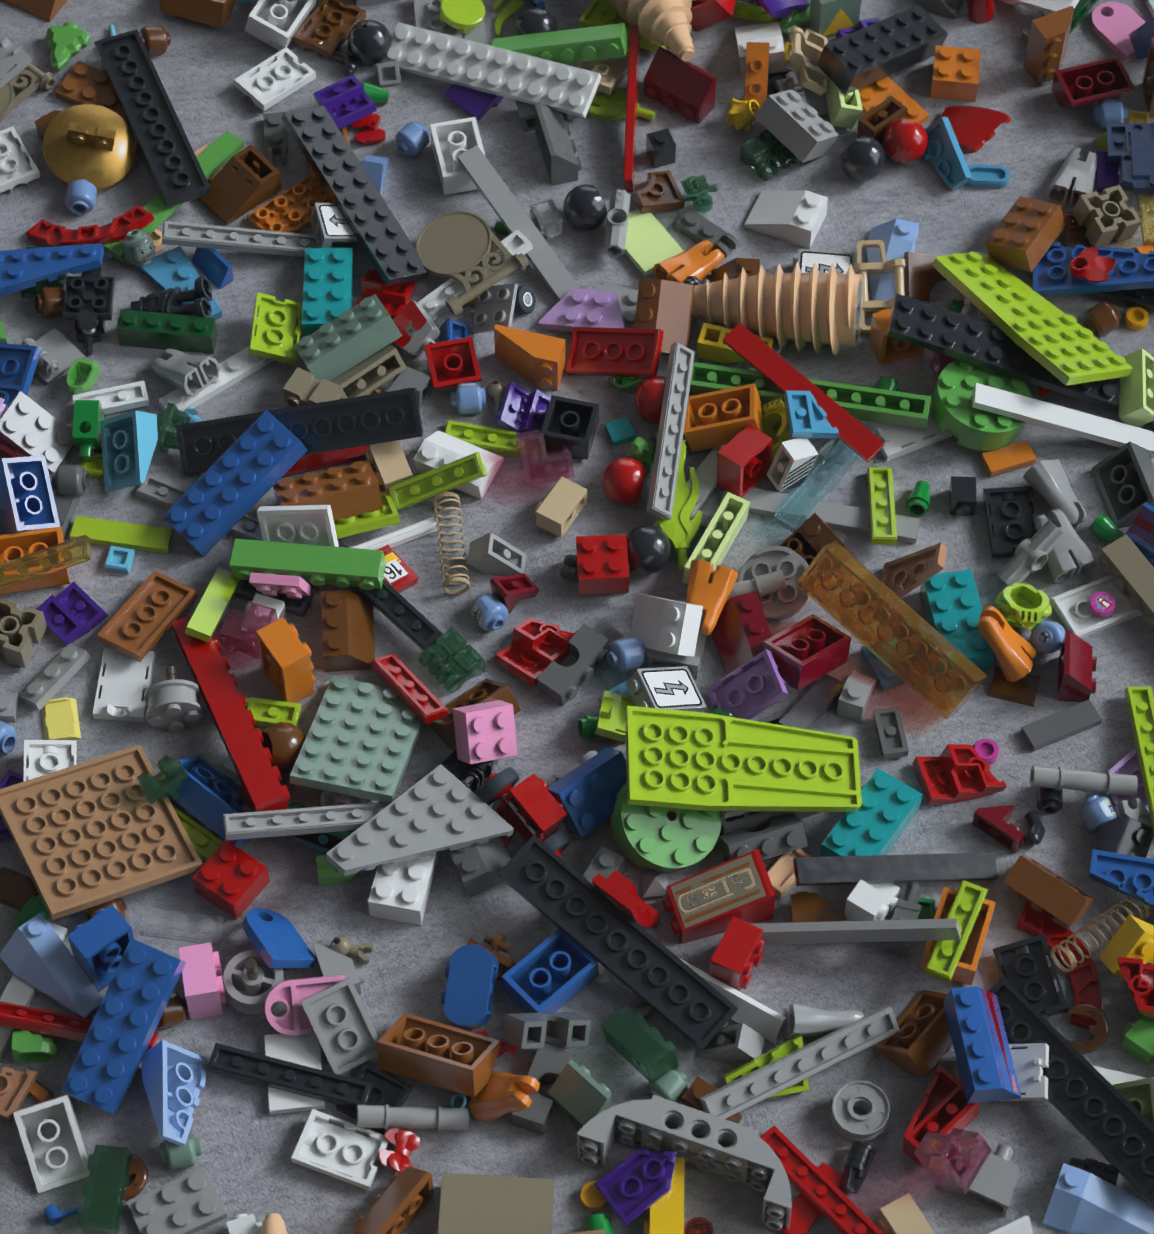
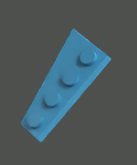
[138,246,223,320]

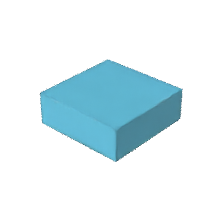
[104,546,135,575]

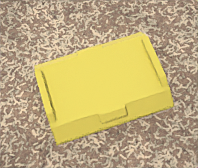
[41,697,81,740]

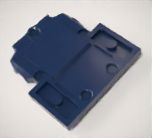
[1106,123,1154,195]

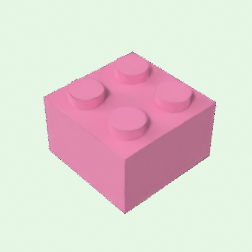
[453,700,518,764]
[179,942,227,1020]

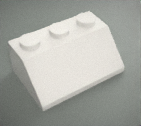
[413,430,504,500]

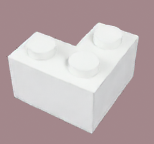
[844,880,900,921]

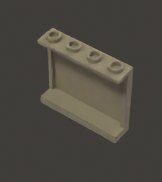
[438,1173,555,1234]

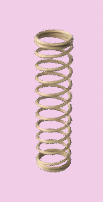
[433,492,470,595]
[1051,896,1150,972]

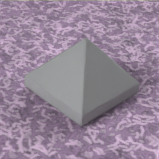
[376,61,401,87]
[640,872,668,899]

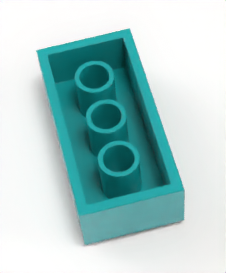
[302,248,354,337]
[920,569,995,677]
[820,768,923,857]

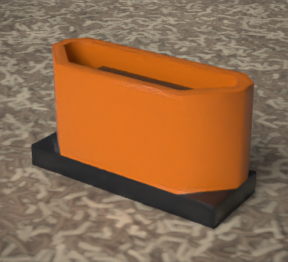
[28,1080,54,1103]

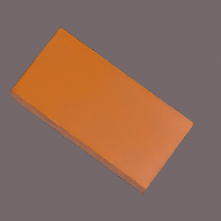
[981,440,1036,477]

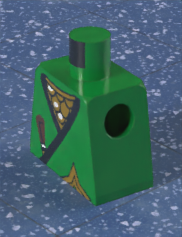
[72,400,105,462]

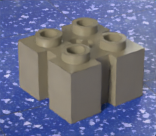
[1072,185,1142,248]
[283,367,341,408]
[0,598,47,668]

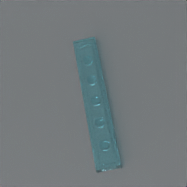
[773,419,879,533]

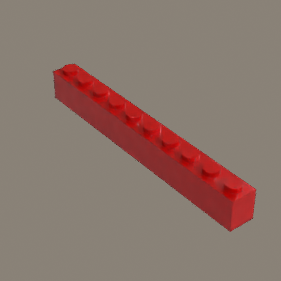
[172,615,291,812]

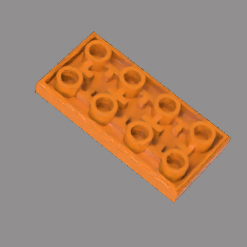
[247,176,334,233]

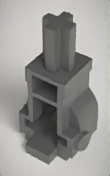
[876,882,923,958]

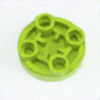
[439,0,485,34]

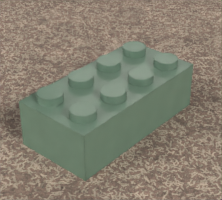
[294,294,402,381]

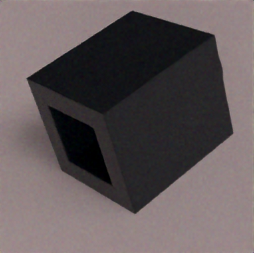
[646,128,676,168]
[949,476,977,516]

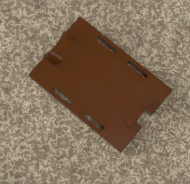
[293,0,366,59]

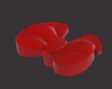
[351,113,386,145]
[378,1128,421,1173]

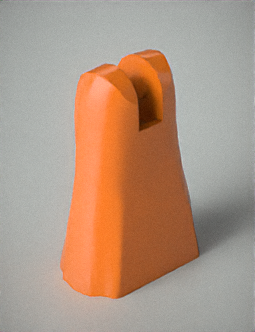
[653,240,724,283]
[685,559,739,636]
[977,606,1037,682]
[469,1071,540,1122]

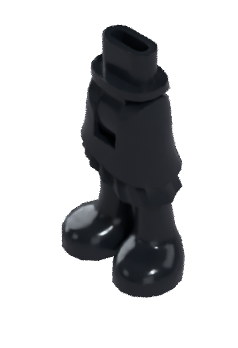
[130,276,212,317]

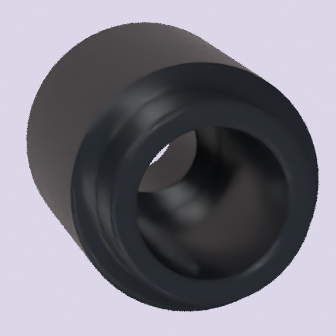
[1037,787,1063,814]

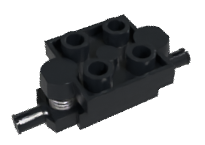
[63,267,116,356]

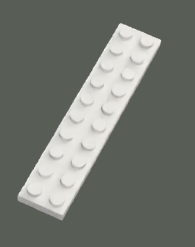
[381,22,602,118]

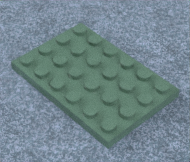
[290,676,423,803]

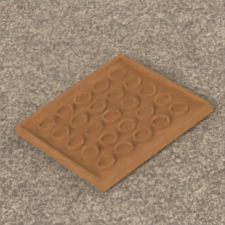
[0,744,203,920]

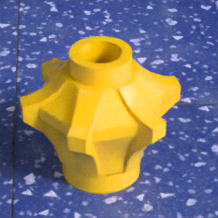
[727,98,760,132]

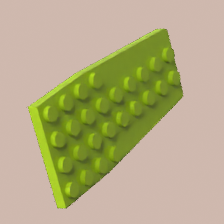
[933,251,1133,386]
[625,706,862,812]

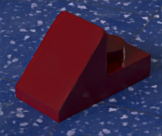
[490,573,539,614]
[972,805,1024,853]

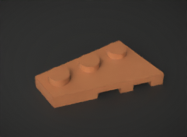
[877,543,947,610]
[0,1067,39,1122]

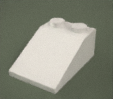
[734,21,786,77]
[744,190,828,249]
[630,593,703,656]
[13,1094,92,1193]

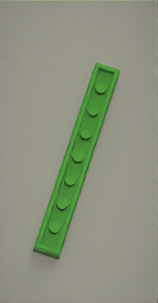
[103,131,244,261]

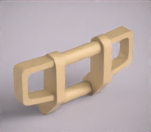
[789,27,828,96]
[855,240,906,333]

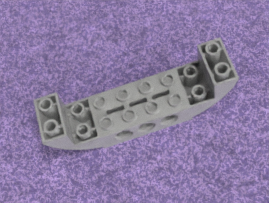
[577,1095,792,1230]

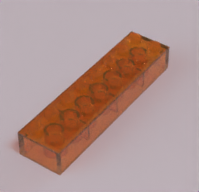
[795,541,987,719]

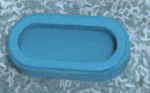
[965,164,1010,189]

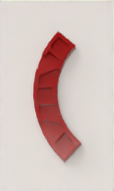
[25,205,155,247]
[1017,902,1102,1030]

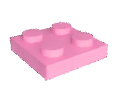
[249,572,311,599]

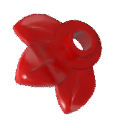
[1068,247,1116,283]

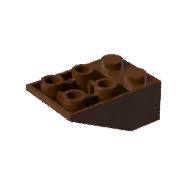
[199,145,282,225]
[780,513,854,586]

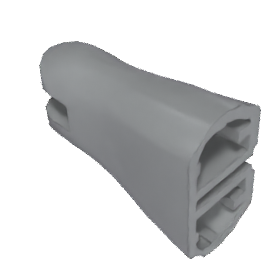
[1046,148,1098,208]
[150,349,220,397]
[1023,460,1087,525]
[1034,509,1098,584]
[782,1003,864,1040]

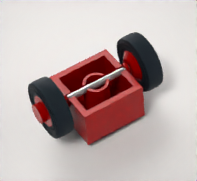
[476,767,571,857]

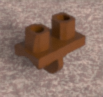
[467,932,516,981]

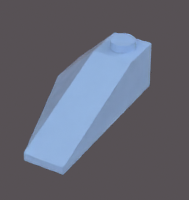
[866,218,919,301]
[0,913,103,1018]
[142,1040,206,1146]
[1042,1163,1154,1234]

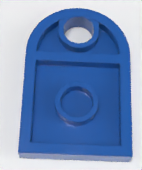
[0,343,41,406]
[242,908,317,968]

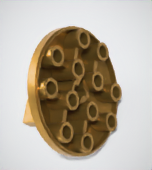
[43,104,136,192]

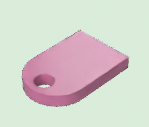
[1091,2,1146,62]
[264,974,345,1035]

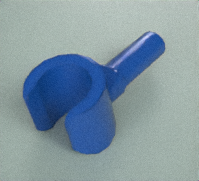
[44,1204,85,1226]

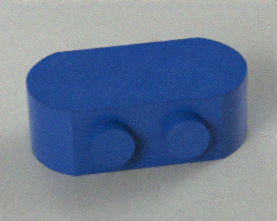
[441,944,499,1029]

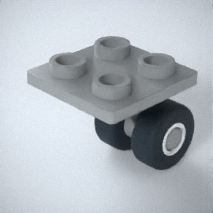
[471,283,536,334]

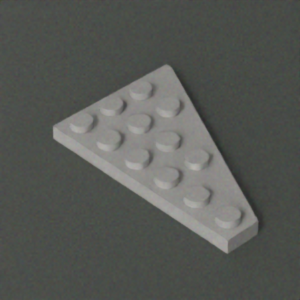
[326,764,514,876]

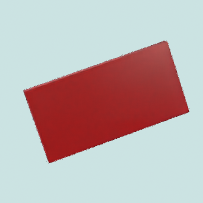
[566,327,664,378]

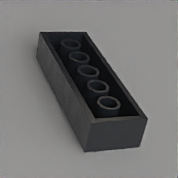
[816,4,948,95]

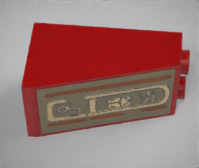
[662,849,776,944]

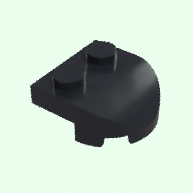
[1092,817,1154,858]

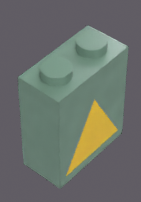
[808,0,861,39]

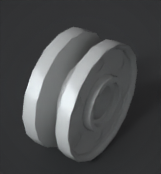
[830,1080,890,1143]

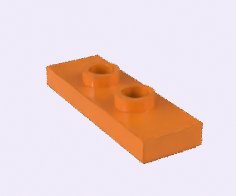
[744,42,770,107]

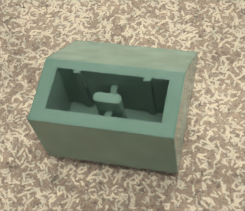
[548,1059,611,1131]

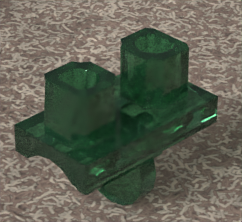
[681,175,718,213]
[156,403,191,453]
[137,755,189,804]

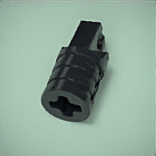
[839,1141,876,1194]
[1069,1157,1119,1186]

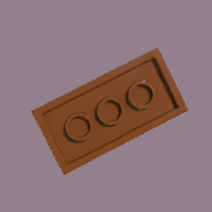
[55,61,131,127]
[97,570,197,662]

